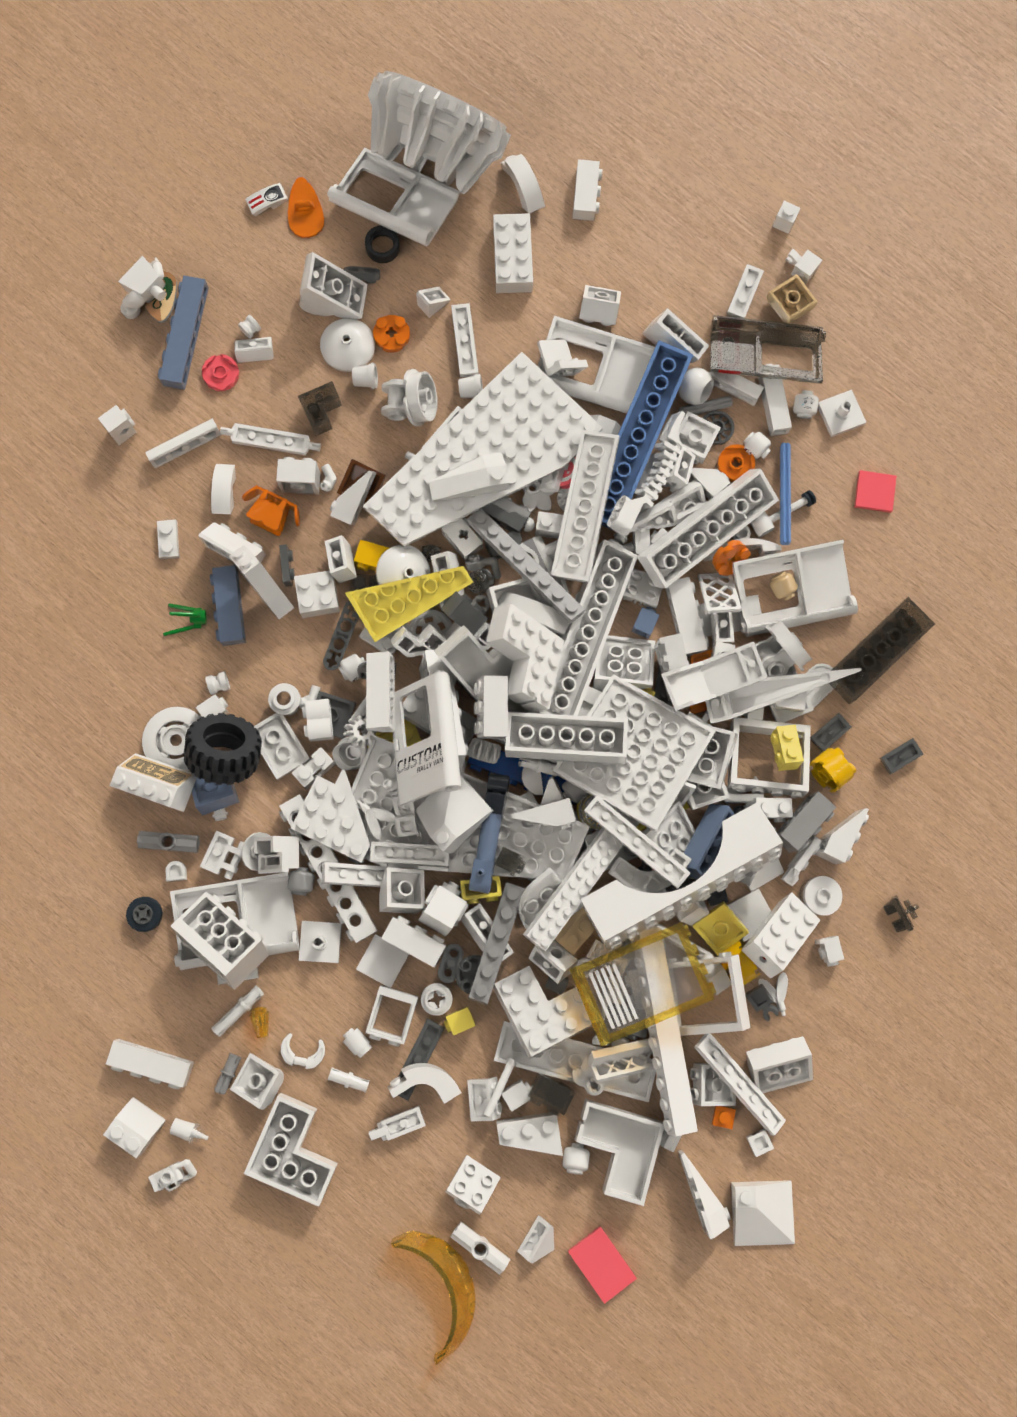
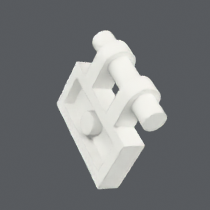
[200,831,244,880]

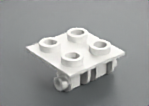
[622,568,662,609]

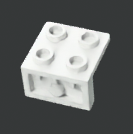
[537,340,588,377]

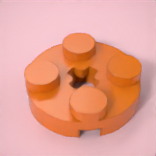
[373,315,410,353]
[717,444,755,482]
[712,540,751,576]

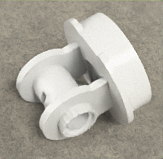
[381,369,437,426]
[755,620,812,677]

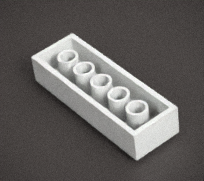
[419,650,468,768]
[505,712,628,764]

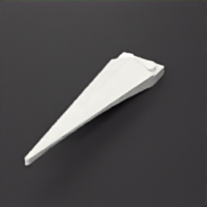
[705,668,862,724]

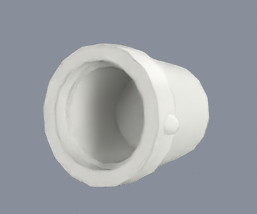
[352,363,378,389]
[458,374,483,398]

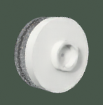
[800,876,842,916]

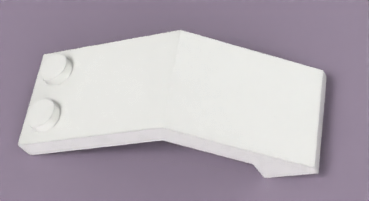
[661,641,768,711]

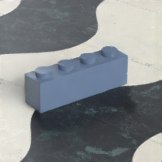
[210,565,246,646]
[684,804,735,880]

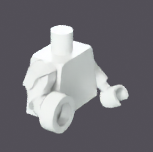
[118,256,166,319]

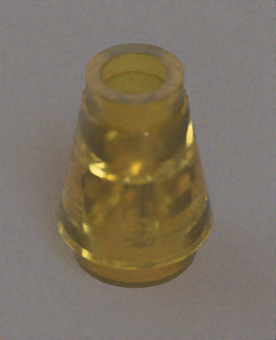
[249,1007,269,1038]

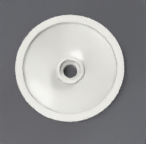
[320,318,375,372]
[376,545,430,585]

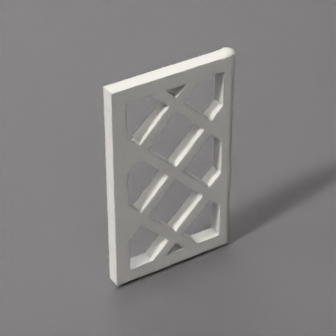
[698,573,741,613]

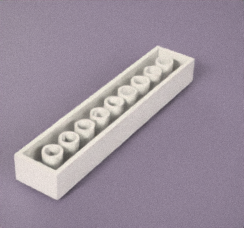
[536,539,637,716]

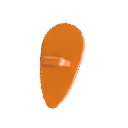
[288,177,325,238]

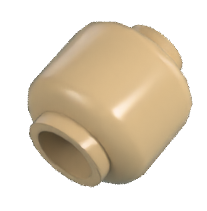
[770,571,798,600]

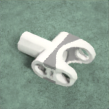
[519,536,558,579]

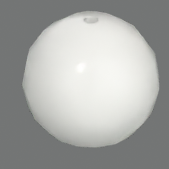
[678,367,714,405]

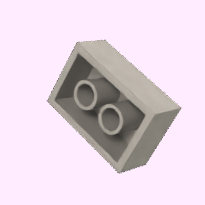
[777,791,836,853]

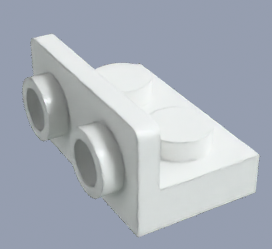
[467,1077,502,1121]

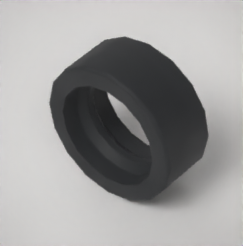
[365,225,400,263]

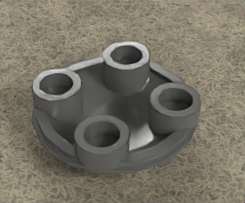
[455,955,482,994]

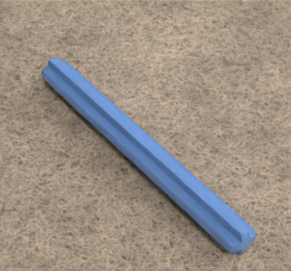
[780,443,791,545]

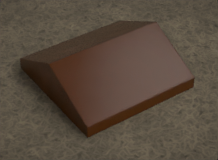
[337,459,386,505]

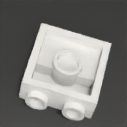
[679,411,721,464]
[690,1063,736,1106]

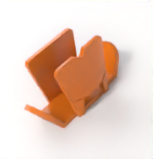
[242,485,300,537]

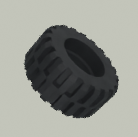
[183,713,262,785]

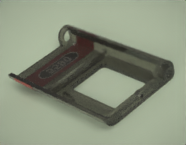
[710,315,826,384]

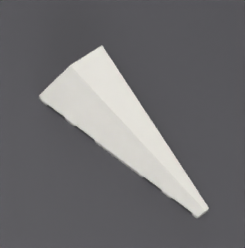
[627,479,708,535]

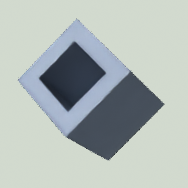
[631,607,659,639]

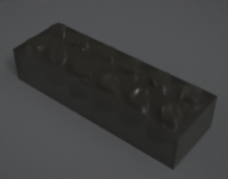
[829,597,935,704]

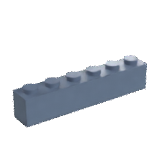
[158,275,209,390]

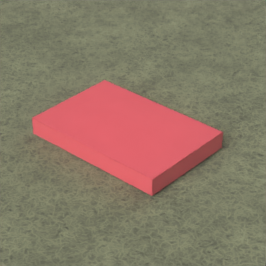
[568,1226,637,1304]

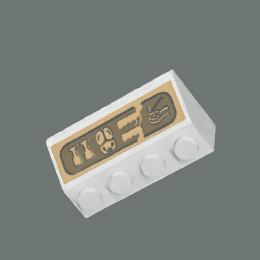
[110,753,197,812]

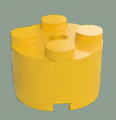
[809,747,856,793]
[720,941,761,985]

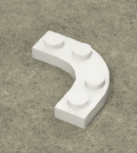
[608,848,692,892]

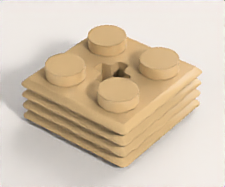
[766,274,818,325]

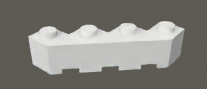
[390,622,491,658]

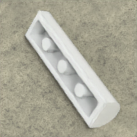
[145,418,220,468]

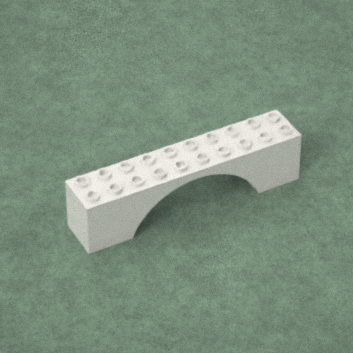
[581,803,783,951]

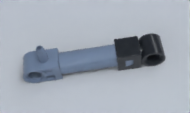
[469,772,510,894]

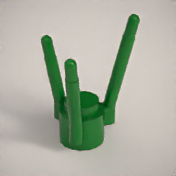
[163,604,207,636]

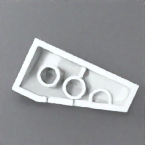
[678,1150,731,1239]

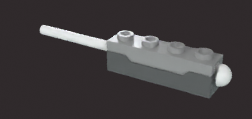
[405,451,535,534]

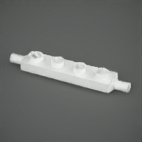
[220,423,321,456]

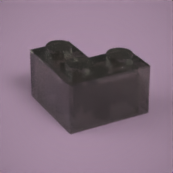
[298,381,342,436]
[527,1072,575,1116]

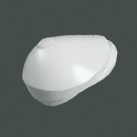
[332,737,368,771]

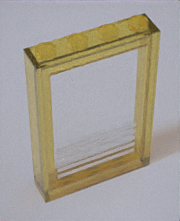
[569,922,717,1047]

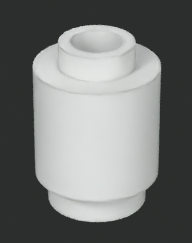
[343,1028,372,1058]

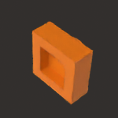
[712,1106,736,1129]

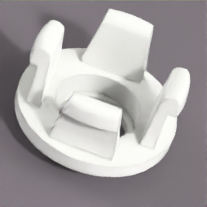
[268,683,301,715]

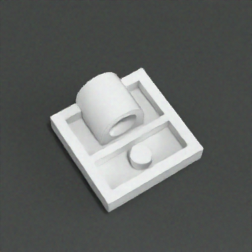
[445,1155,501,1215]

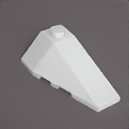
[429,453,509,502]

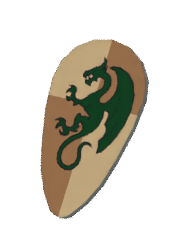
[145,271,177,323]

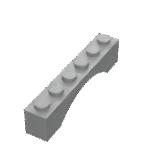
[468,882,525,1005]

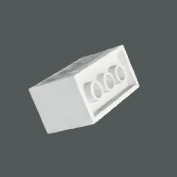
[171,892,269,990]

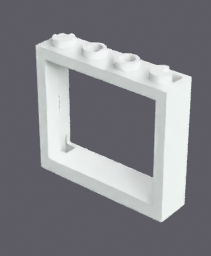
[727,717,811,799]
[666,952,751,1036]

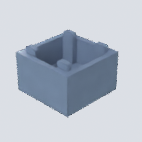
[192,778,240,816]

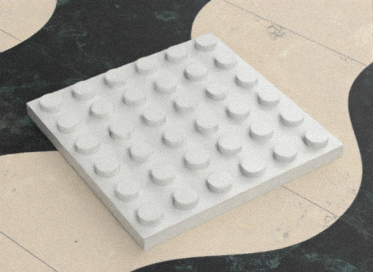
[553,674,716,832]

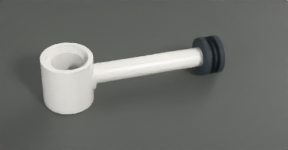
[750,490,816,538]

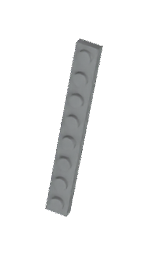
[467,509,585,624]

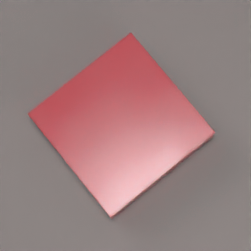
[854,470,897,513]

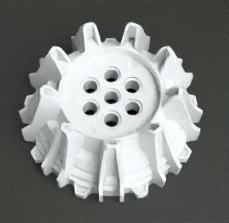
[368,71,511,194]

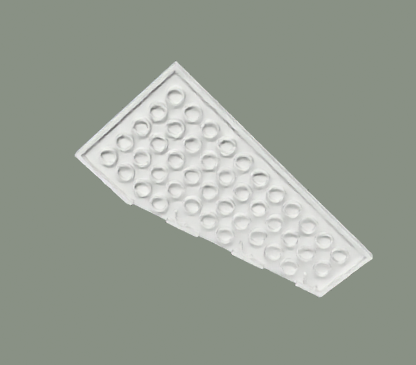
[363,352,603,547]
[351,737,590,881]

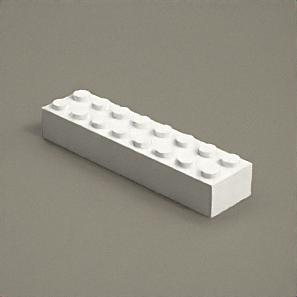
[637,469,779,588]

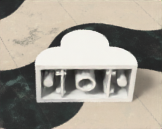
[299,252,368,320]

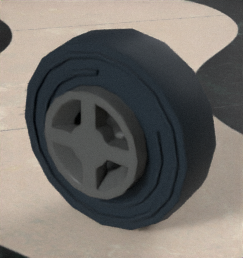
[126,897,163,932]

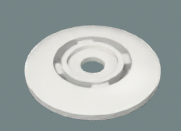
[142,707,201,771]

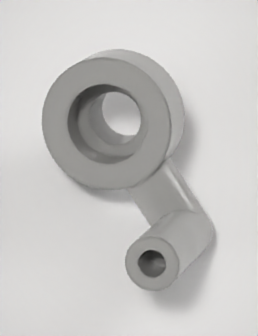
[465,554,501,579]

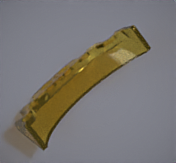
[391,1230,475,1365]

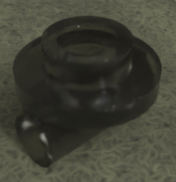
[422,545,441,562]

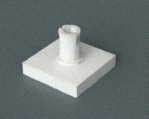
[818,390,866,437]
[299,921,342,963]

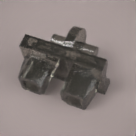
[883,895,919,932]

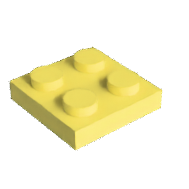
[693,901,749,956]

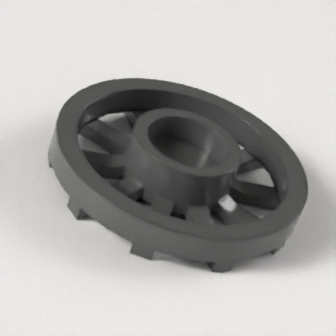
[703,410,734,445]

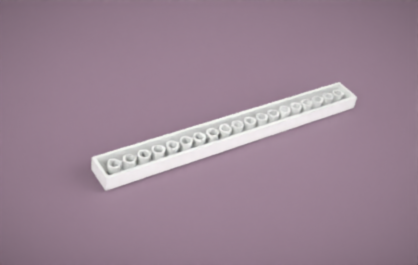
[523,809,639,951]

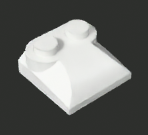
[230,1053,284,1110]

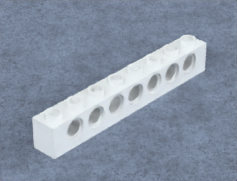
[279,794,378,943]

